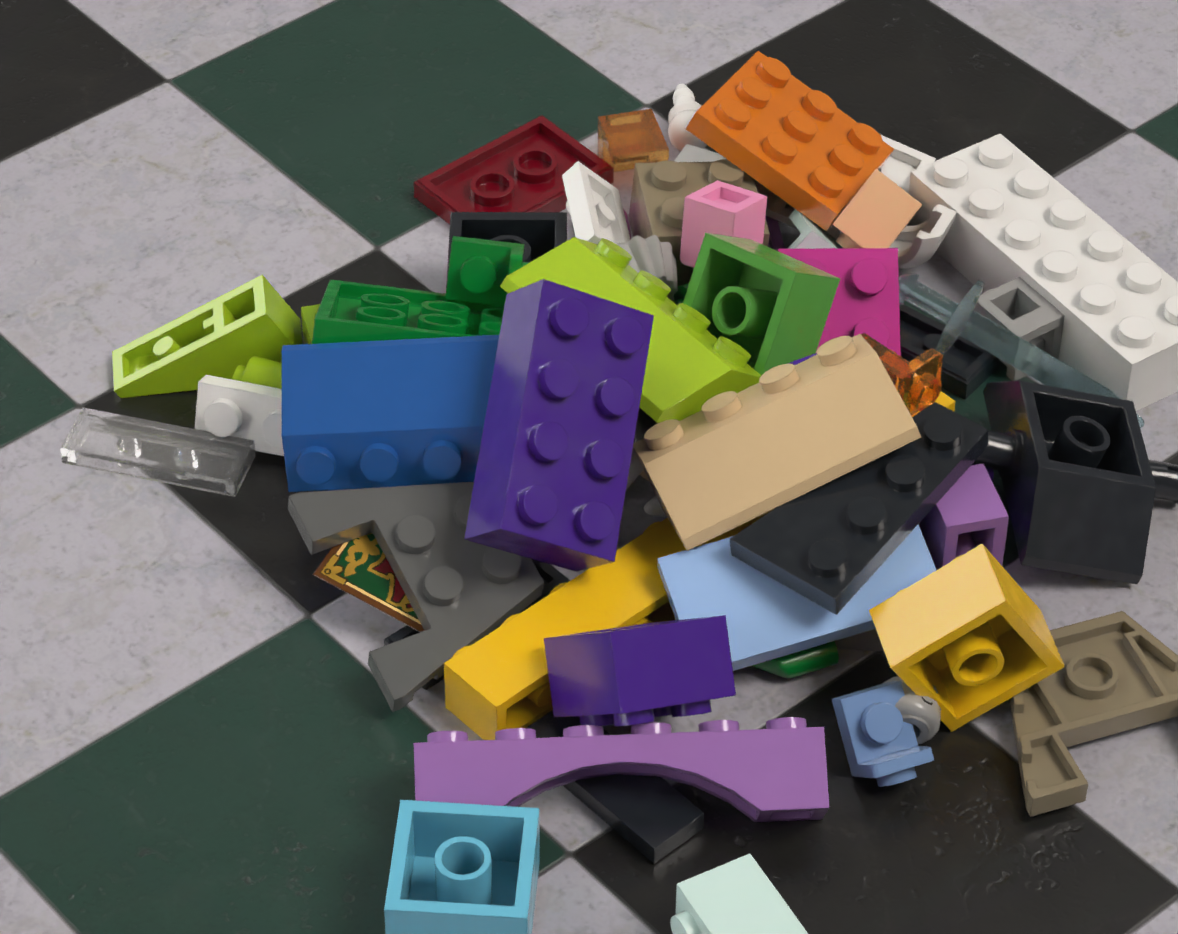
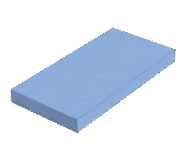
[657,525,936,671]

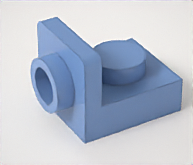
[832,681,934,787]

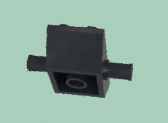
[971,380,1178,584]

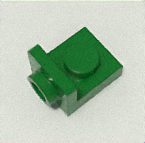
[446,236,530,306]

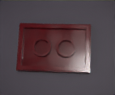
[414,115,614,225]

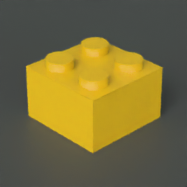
[869,544,1065,732]

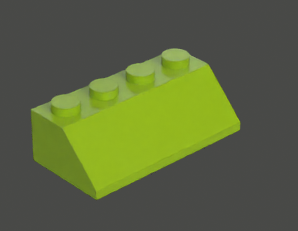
[500,237,762,423]

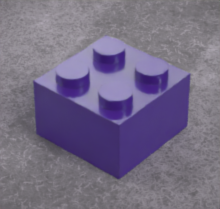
[544,615,736,726]

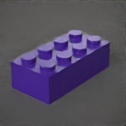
[464,279,654,572]

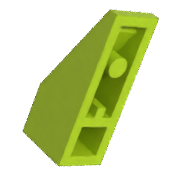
[112,274,303,398]

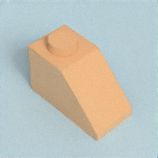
[833,169,922,248]

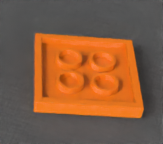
[685,51,894,231]

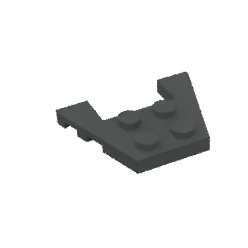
[288,482,544,712]

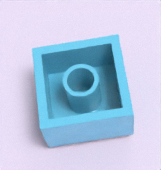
[384,800,540,934]

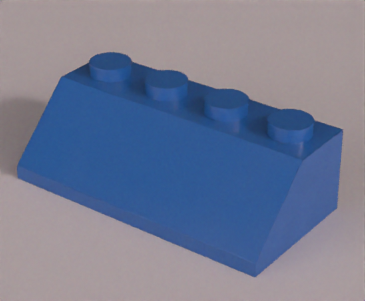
[282,335,499,492]

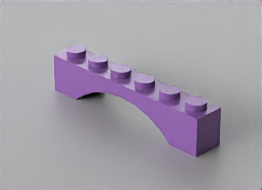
[413,717,829,822]

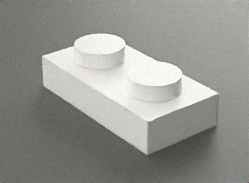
[562,161,630,244]
[194,375,284,456]

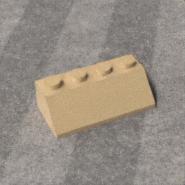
[633,334,921,551]

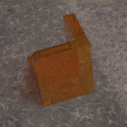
[597,109,669,172]

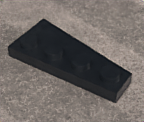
[730,402,988,615]

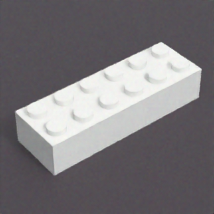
[907,134,1178,411]

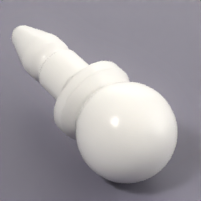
[668,84,707,152]

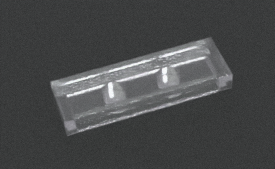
[60,407,256,497]

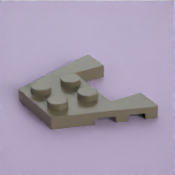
[1009,611,1178,817]

